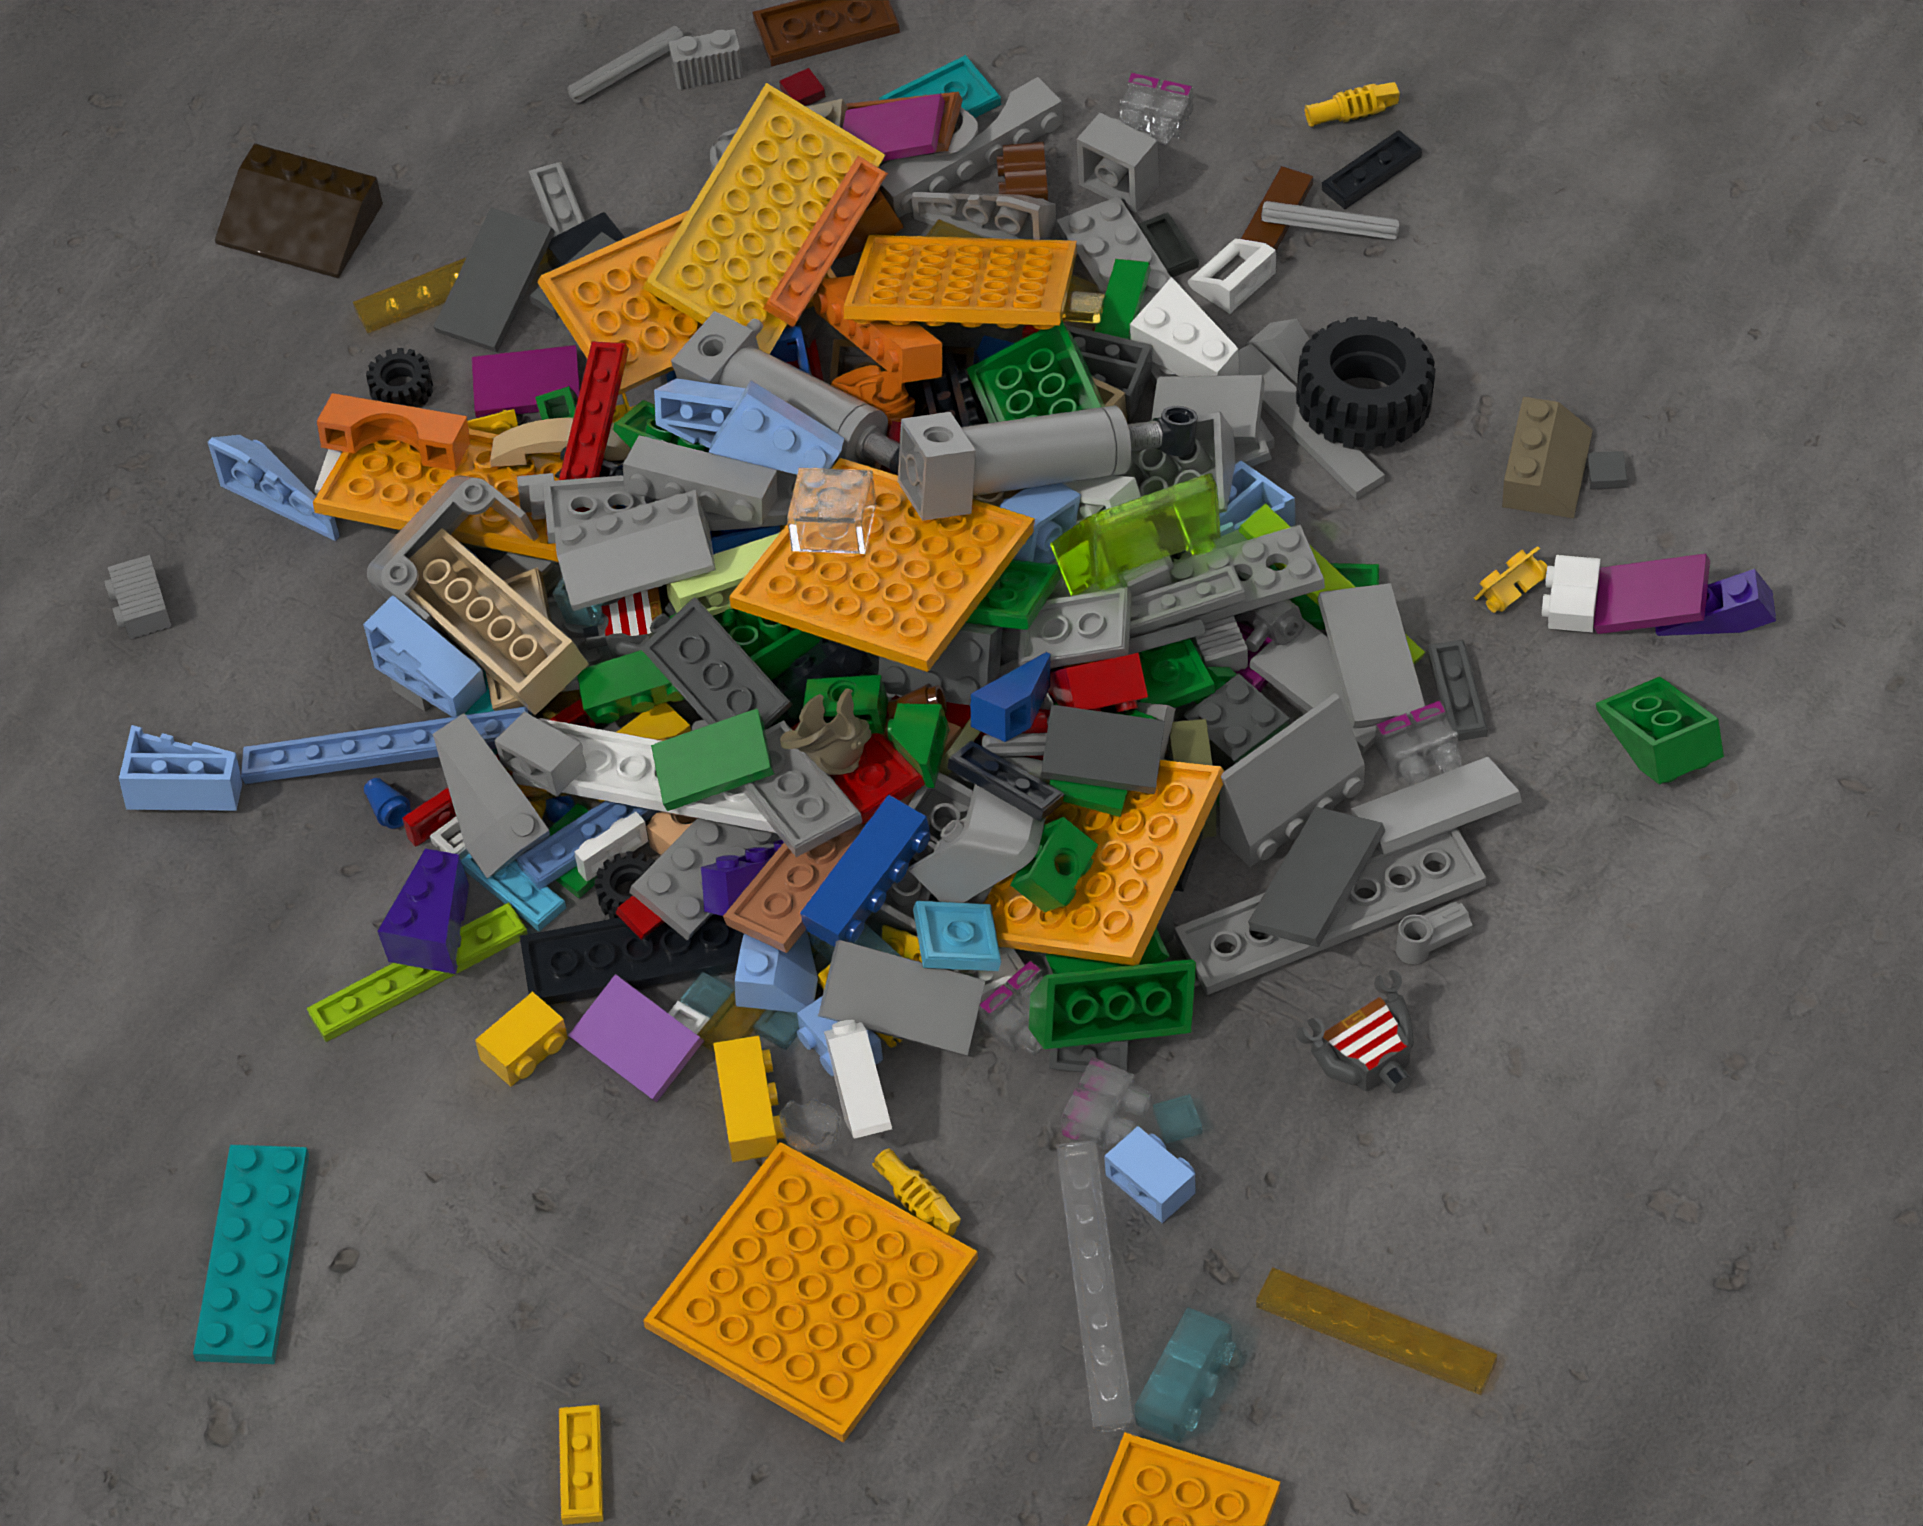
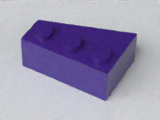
[377,848,469,974]

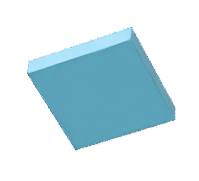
[913,901,1001,971]

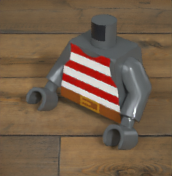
[583,587,670,659]
[1296,970,1414,1094]

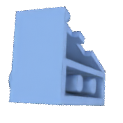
[654,378,756,465]
[709,381,844,481]
[1175,460,1295,554]
[363,595,487,717]
[119,725,242,811]

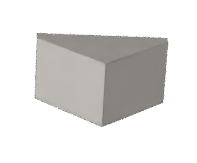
[1246,318,1310,383]

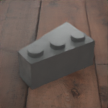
[1066,325,1152,424]

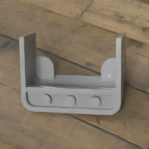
[367,475,539,638]
[909,756,1051,903]

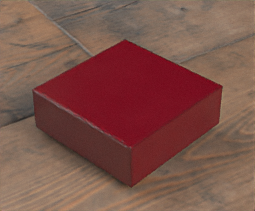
[779,68,826,106]

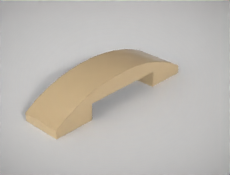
[490,418,631,467]

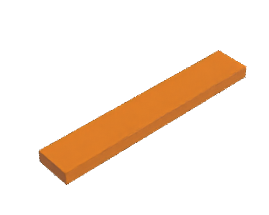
[763,156,888,327]

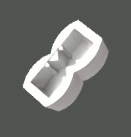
[1542,555,1601,633]

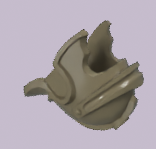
[780,689,872,775]

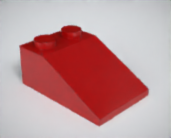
[1048,653,1148,712]

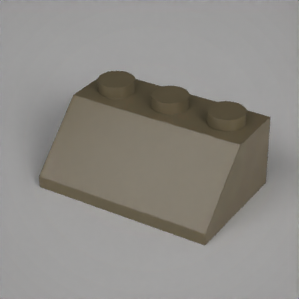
[1502,396,1593,518]

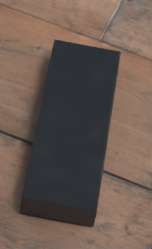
[1322,130,1422,210]
[947,741,1064,822]

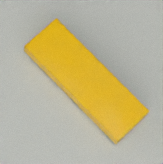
[559,1405,604,1525]

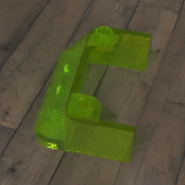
[1050,473,1221,596]

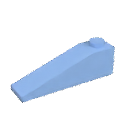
[208,435,339,541]
[735,930,818,1013]

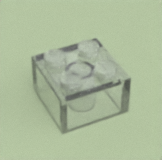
[787,468,876,554]

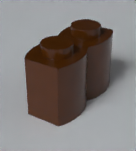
[996,142,1048,201]

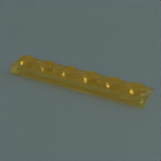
[1256,1267,1497,1395]

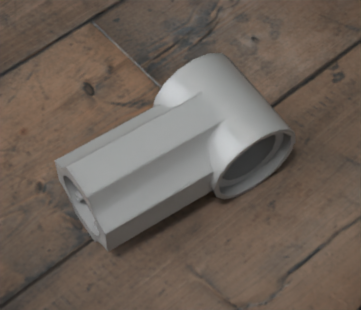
[1395,901,1473,965]

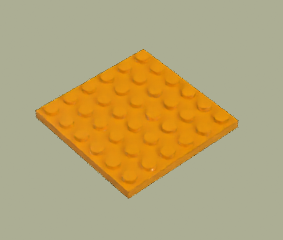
[844,235,1077,329]
[729,458,1035,672]
[983,760,1224,966]
[643,1142,978,1443]

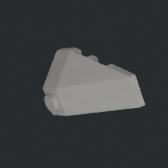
[912,192,1057,240]
[433,713,550,879]

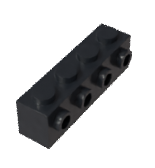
[922,352,981,427]
[767,638,873,729]

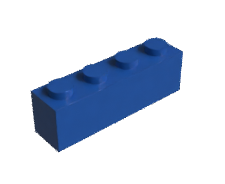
[800,795,930,947]

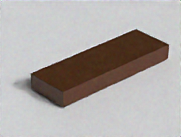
[1241,166,1313,251]

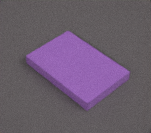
[568,974,704,1103]

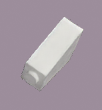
[824,1020,892,1139]

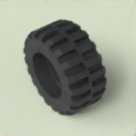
[1296,316,1436,451]

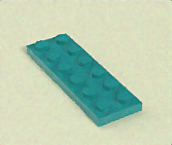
[193,1145,309,1364]

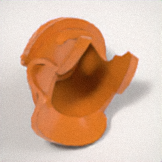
[831,365,915,433]

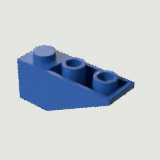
[970,652,1051,742]

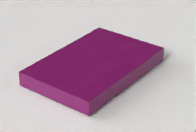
[843,93,945,161]
[472,345,580,418]
[1594,553,1710,634]

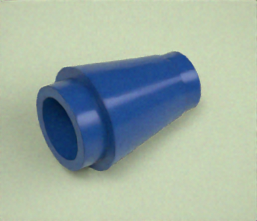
[364,778,411,829]

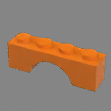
[317,393,470,471]

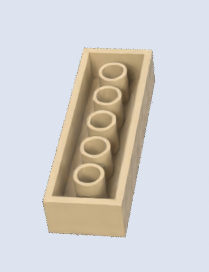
[407,528,589,715]

